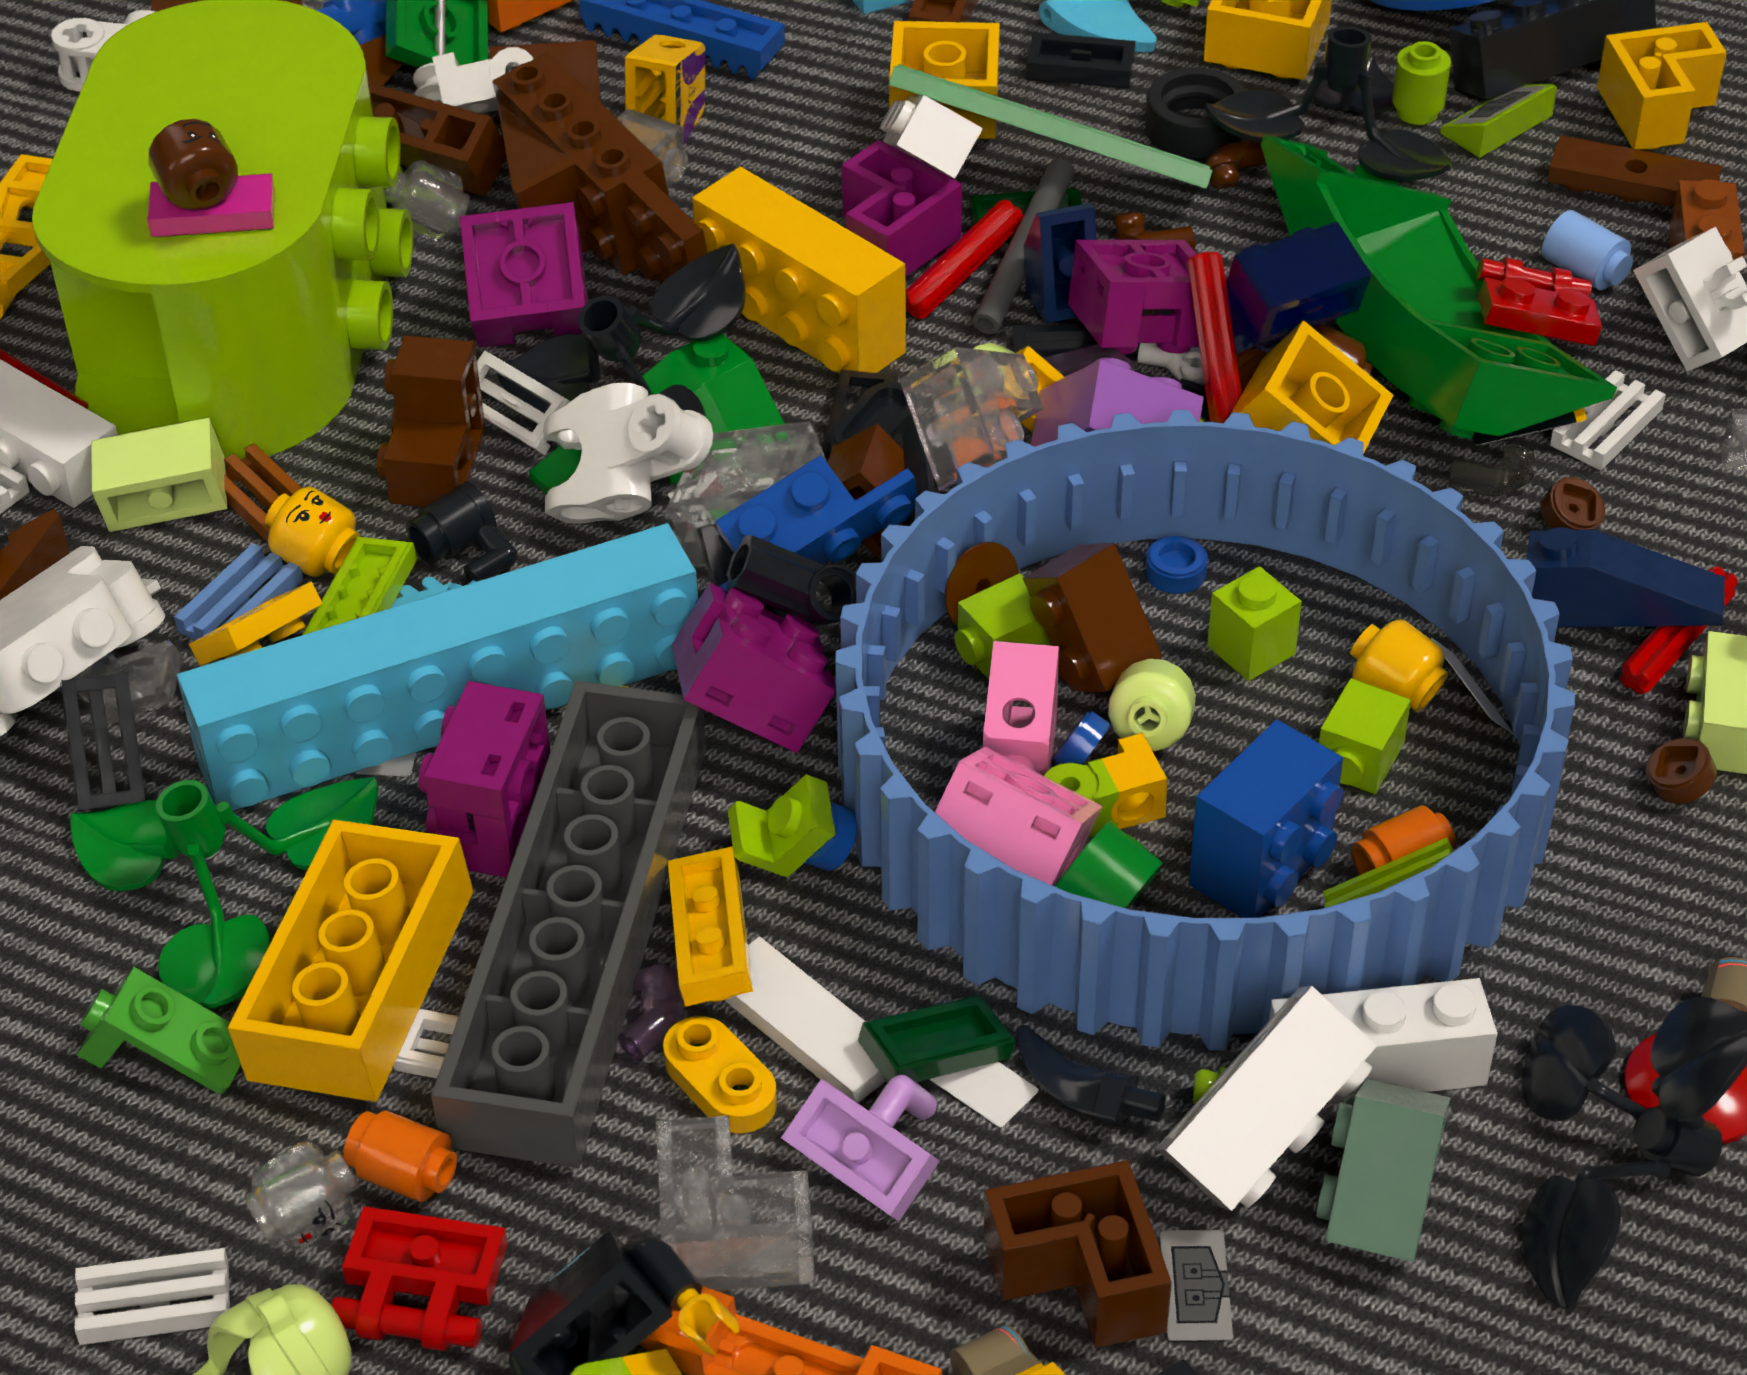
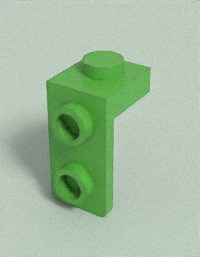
[77,967,241,1094]

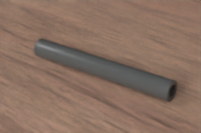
[973,159,1075,334]

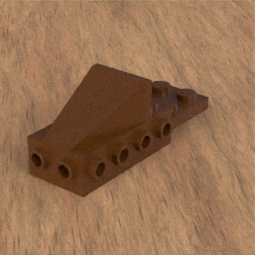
[492,52,708,285]

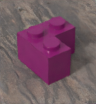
[842,139,962,278]

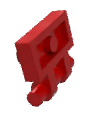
[1476,257,1603,346]
[331,1206,508,1351]

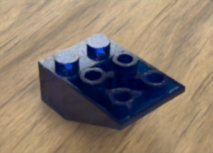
[1226,222,1372,356]

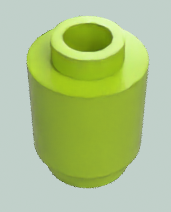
[1392,41,1451,125]

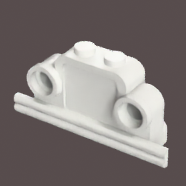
[0,546,165,737]

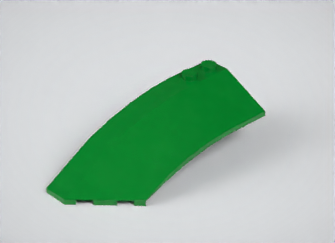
[1261,135,1617,439]

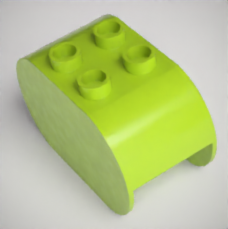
[32,0,413,466]

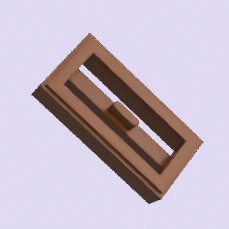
[224,443,302,542]

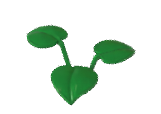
[70,777,379,1008]

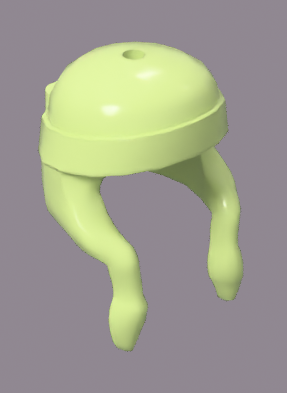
[192,1284,352,1375]

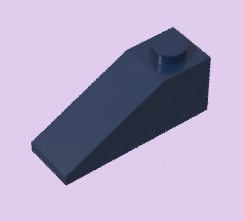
[1526,527,1725,627]

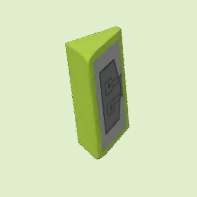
[1440,84,1557,158]

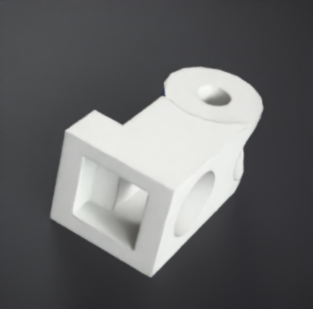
[432,47,533,114]

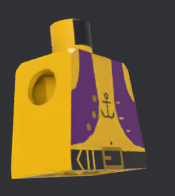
[625,35,706,159]

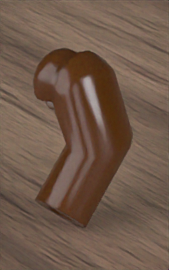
[1205,140,1267,189]
[1113,211,1196,251]

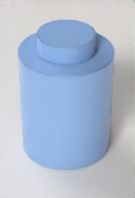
[1542,210,1633,290]

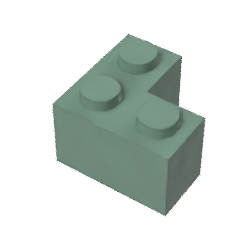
[1316,1078,1450,1262]

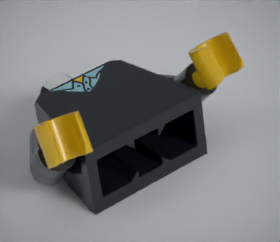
[508,1231,739,1375]

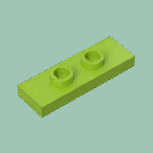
[303,537,418,635]

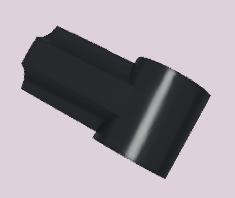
[726,535,856,627]

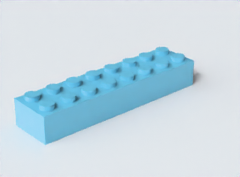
[177,523,698,811]

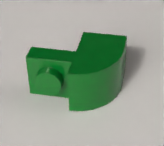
[1055,821,1163,909]

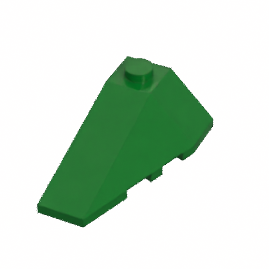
[529,333,790,495]

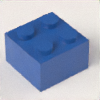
[1189,719,1344,918]

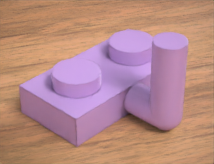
[781,1075,940,1221]

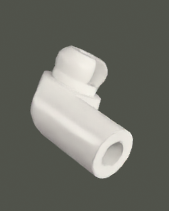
[1137,343,1205,385]

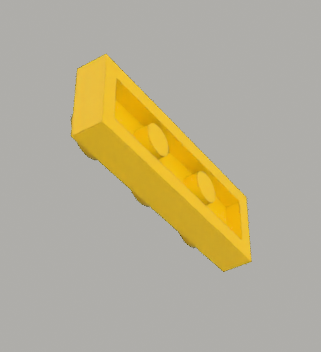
[668,846,754,1007]

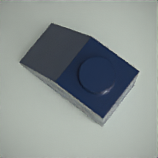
[1023,203,1097,323]

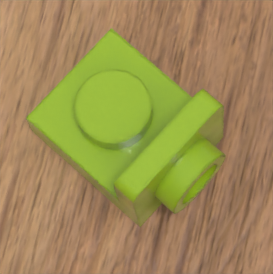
[728,774,836,878]

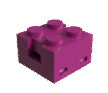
[459,202,588,348]
[1068,240,1199,354]
[672,582,836,753]
[419,681,551,878]

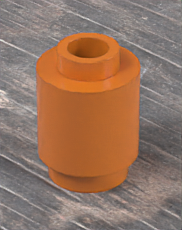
[1351,805,1456,875]
[343,1110,457,1202]

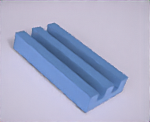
[174,543,303,640]

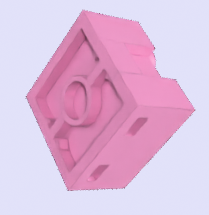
[935,746,1103,887]

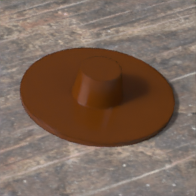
[945,542,1019,627]

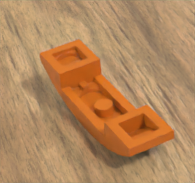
[639,1286,942,1375]

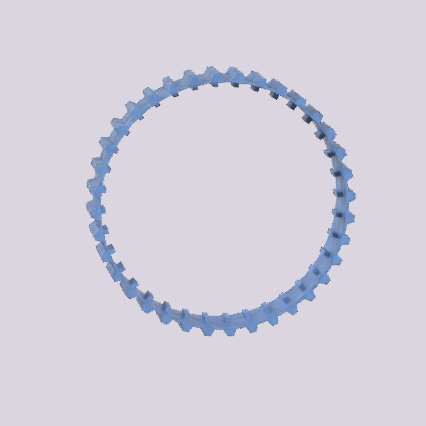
[835,410,1575,1051]

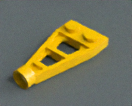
[0,154,53,319]

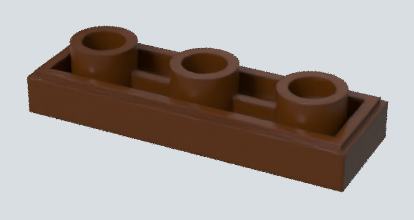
[1547,135,1723,208]

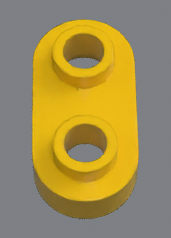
[663,1016,777,1133]

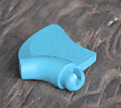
[1039,0,1157,52]

